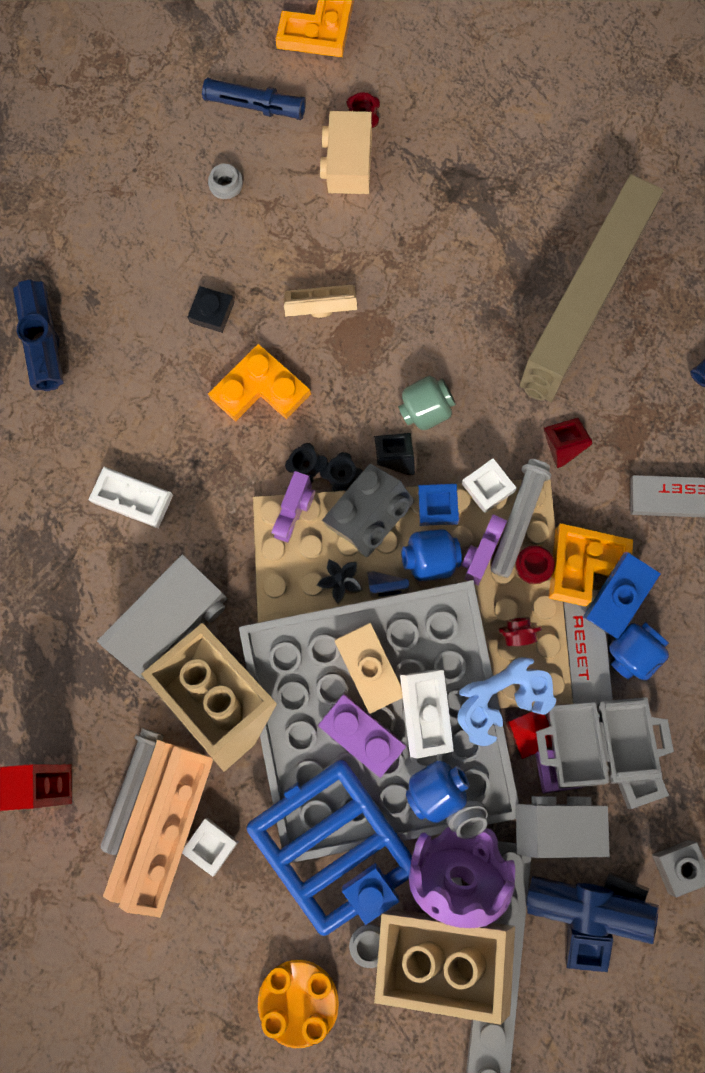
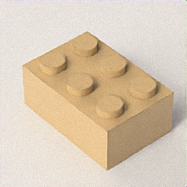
[374,909,515,1025]

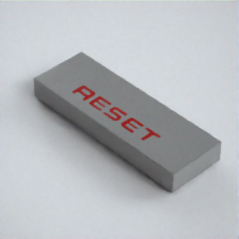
[630,475,705,518]
[563,590,613,707]

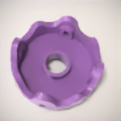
[409,827,515,928]

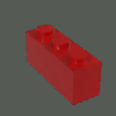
[0,764,72,811]

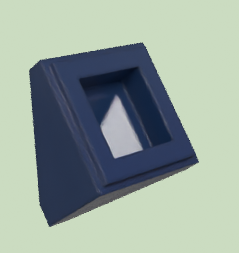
[367,571,409,599]
[566,924,613,972]

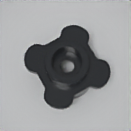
[285,443,328,484]
[320,452,363,492]

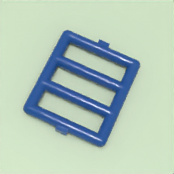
[246,760,412,936]

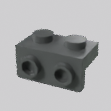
[322,464,414,557]

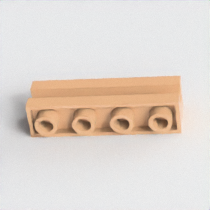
[103,739,213,918]

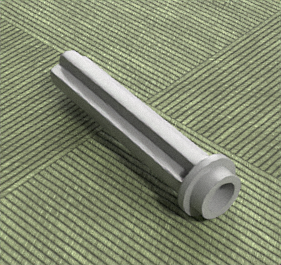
[490,459,552,578]
[101,728,164,855]

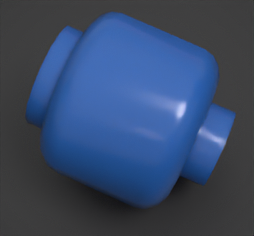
[401,529,462,581]
[609,622,669,680]
[406,760,470,823]

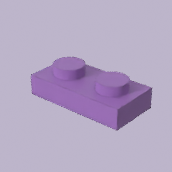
[318,693,406,778]

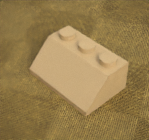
[141,623,277,772]

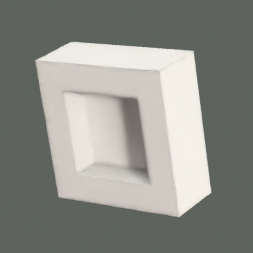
[462,458,516,514]
[182,818,239,877]

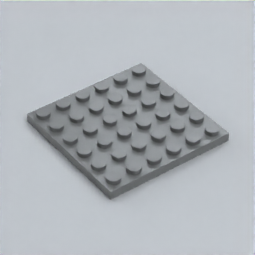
[239,580,519,863]

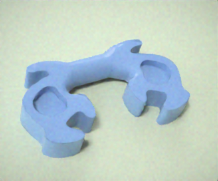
[457,657,556,746]

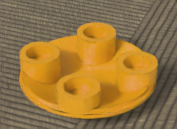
[258,960,339,1048]

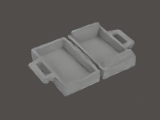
[536,697,674,789]

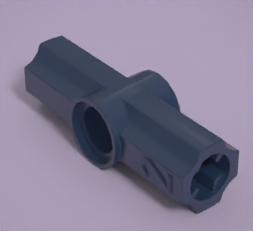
[13,279,64,391]
[526,876,659,944]

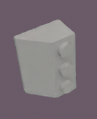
[97,554,228,679]

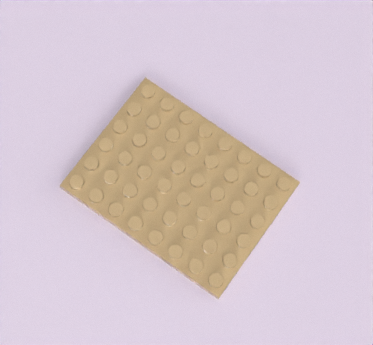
[253,479,573,709]

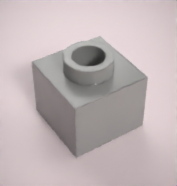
[652,840,705,898]

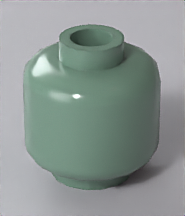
[398,376,456,431]

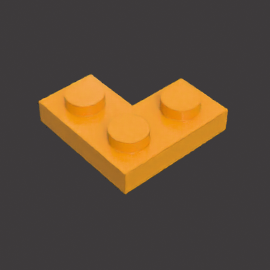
[276,0,354,58]
[208,344,311,422]
[549,523,633,606]

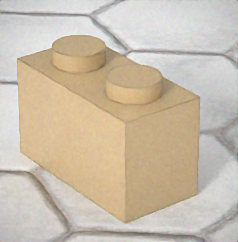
[320,111,372,194]

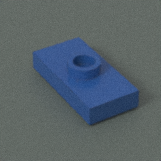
[583,552,661,639]

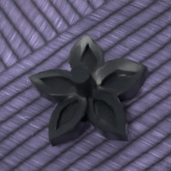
[317,559,363,605]

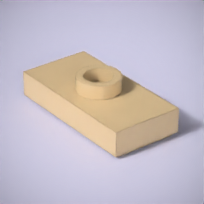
[284,285,357,318]
[334,622,403,714]

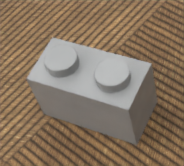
[516,796,610,858]

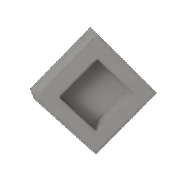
[618,777,669,809]

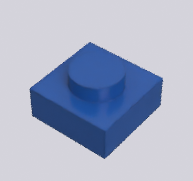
[418,484,459,526]
[342,863,400,925]

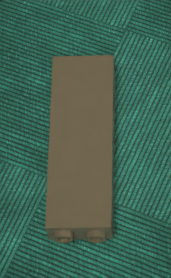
[519,174,664,403]

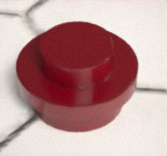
[515,545,555,584]

